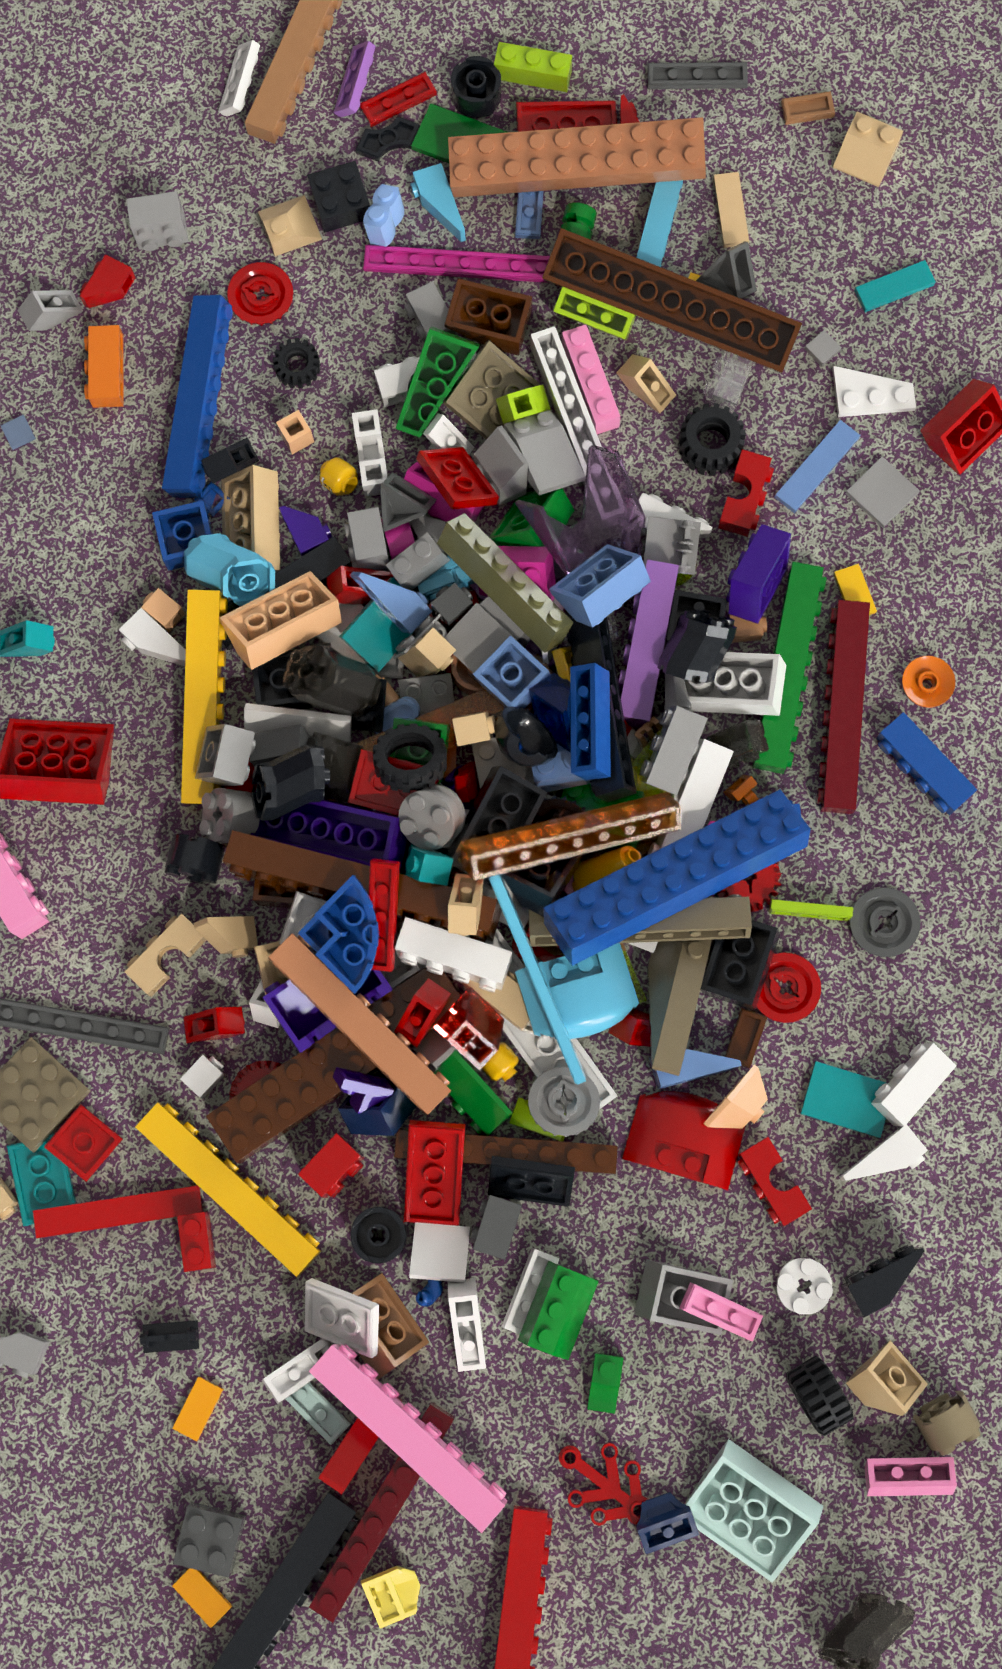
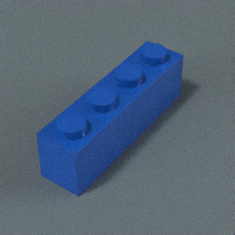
[570,663,611,780]
[877,712,977,816]

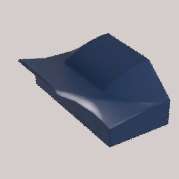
[636,1492,699,1554]

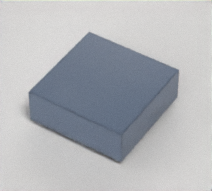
[0,414,36,450]

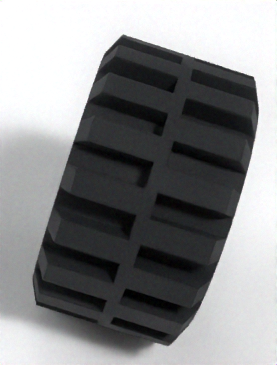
[678,403,746,476]
[786,1355,854,1436]

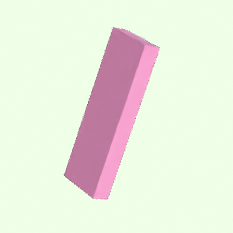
[679,1282,763,1342]

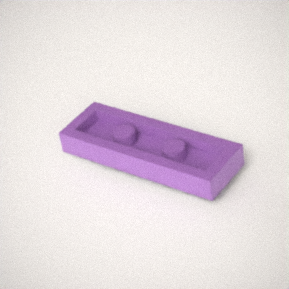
[333,41,376,117]

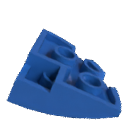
[298,875,379,994]

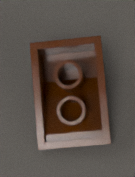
[444,278,532,356]

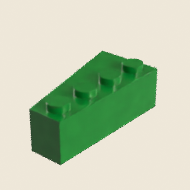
[395,326,480,438]

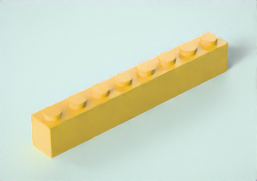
[181,590,228,804]
[135,1102,321,1277]

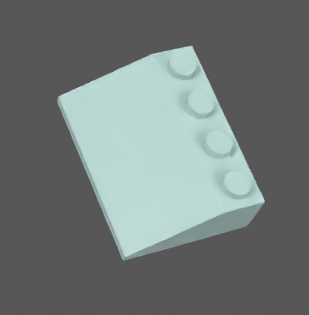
[684,1439,823,1583]

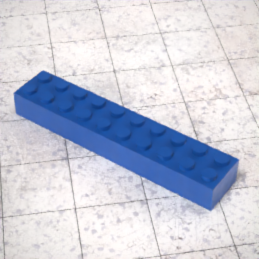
[543,789,811,966]

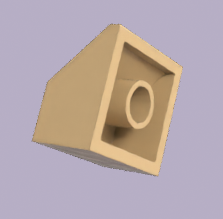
[833,112,903,187]

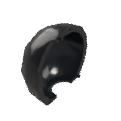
[495,706,558,767]

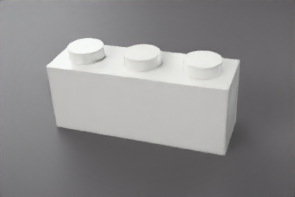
[871,1043,956,1126]

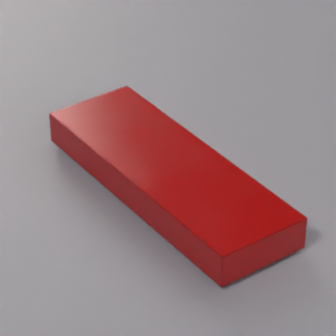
[360,72,437,127]

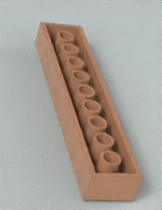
[448,117,706,197]

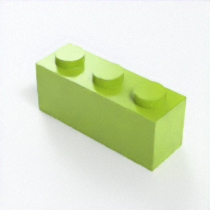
[494,42,572,92]
[553,287,636,341]

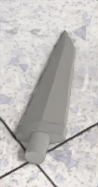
[664,640,692,710]

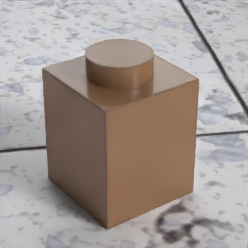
[727,614,767,643]

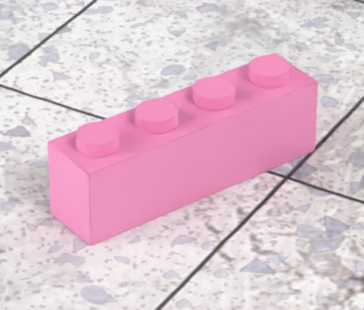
[562,325,620,434]

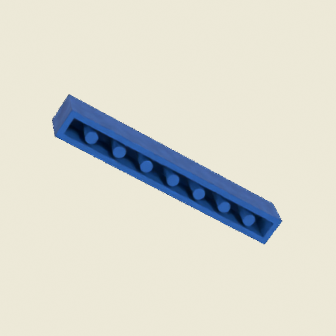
[162,295,233,498]

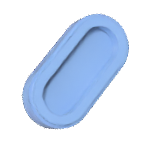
[375,696,420,736]

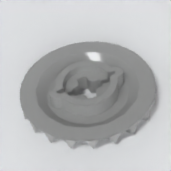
[528,1067,600,1137]

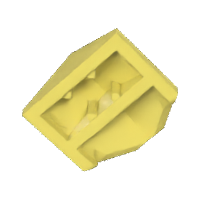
[361,1566,420,1629]

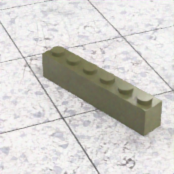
[437,513,573,653]

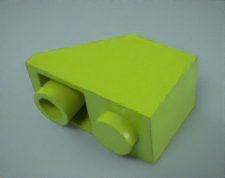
[496,385,551,424]

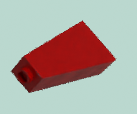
[318,1396,402,1494]

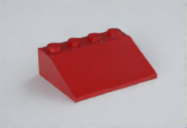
[0,718,114,805]

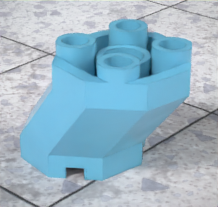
[184,533,275,606]

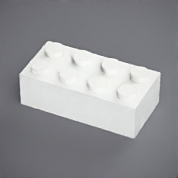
[684,652,786,716]
[395,917,512,992]

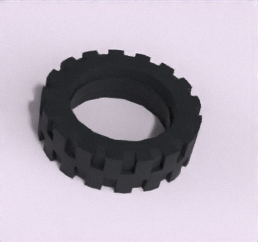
[373,723,447,793]

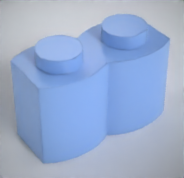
[363,184,404,247]

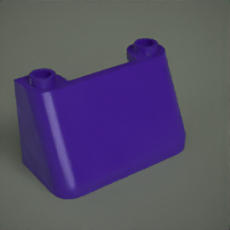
[262,969,393,1053]

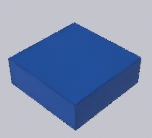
[194,482,230,517]

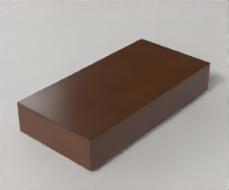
[724,1008,767,1069]

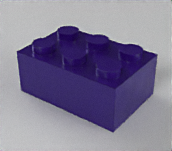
[726,524,791,624]

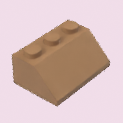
[352,1273,429,1380]

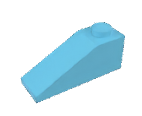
[410,163,466,242]

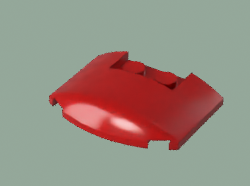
[622,1091,745,1191]

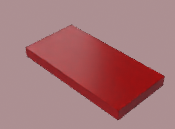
[516,101,617,132]
[404,1120,465,1226]

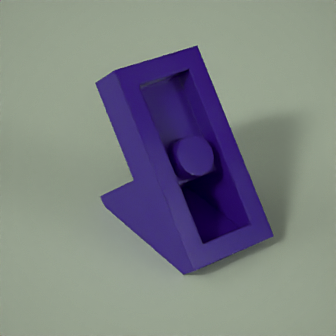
[332,1067,394,1114]

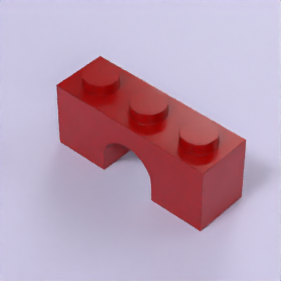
[718,449,774,537]
[737,1137,812,1227]

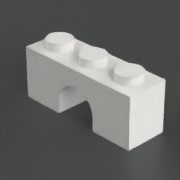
[352,409,388,497]

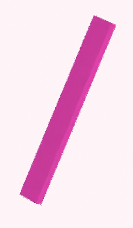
[363,245,550,283]

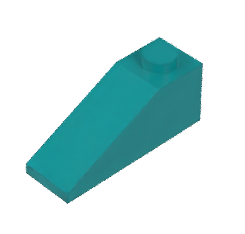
[404,842,453,886]

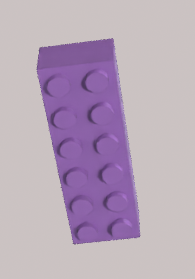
[618,559,679,728]

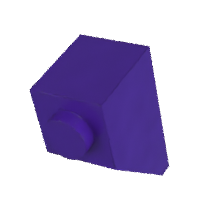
[279,506,333,557]

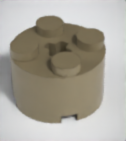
[913,1391,981,1456]

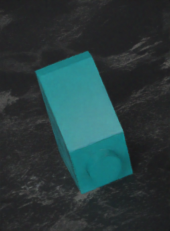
[0,620,55,657]

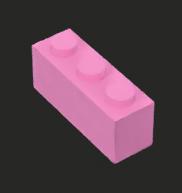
[865,1457,957,1496]

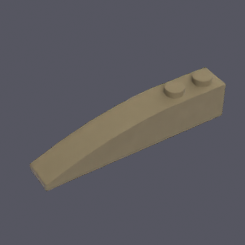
[647,940,712,1076]

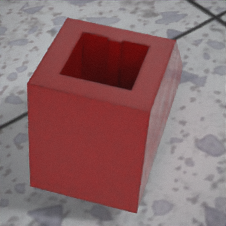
[80,254,136,308]
[608,1009,651,1047]

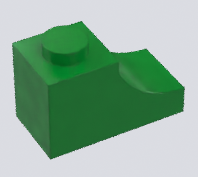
[587,1352,624,1414]

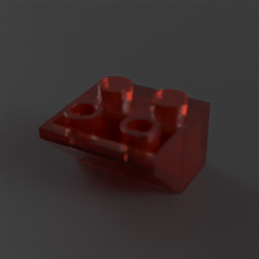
[433,987,504,1071]

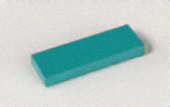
[854,260,936,312]

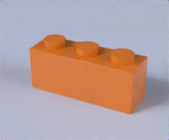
[84,325,124,408]

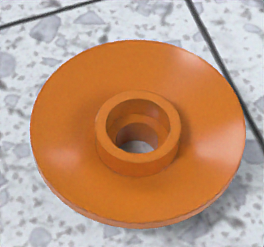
[902,656,955,708]

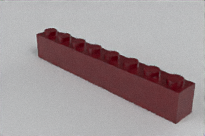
[816,600,870,814]
[309,1402,455,1623]

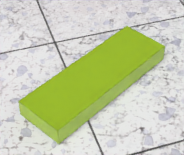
[768,899,853,921]

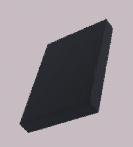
[488,1156,575,1207]

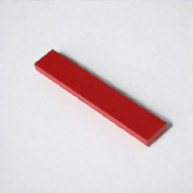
[33,1185,203,1239]

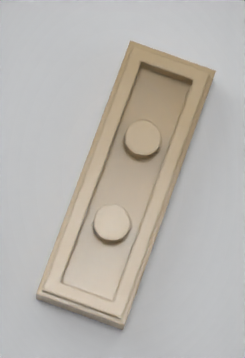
[713,172,749,248]

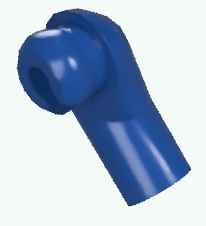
[416,1280,443,1307]

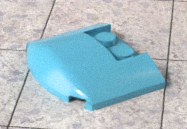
[515,943,639,1039]

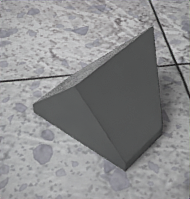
[696,241,757,299]
[380,472,437,532]

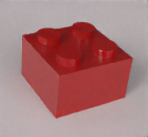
[298,1133,364,1198]

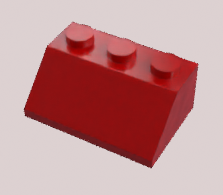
[920,379,1002,475]

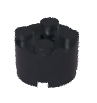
[451,56,502,118]
[165,834,225,884]
[351,1207,408,1264]

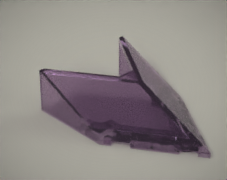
[515,445,646,611]

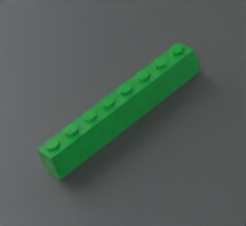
[752,562,827,774]

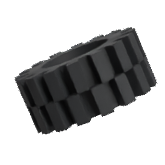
[273,338,321,389]

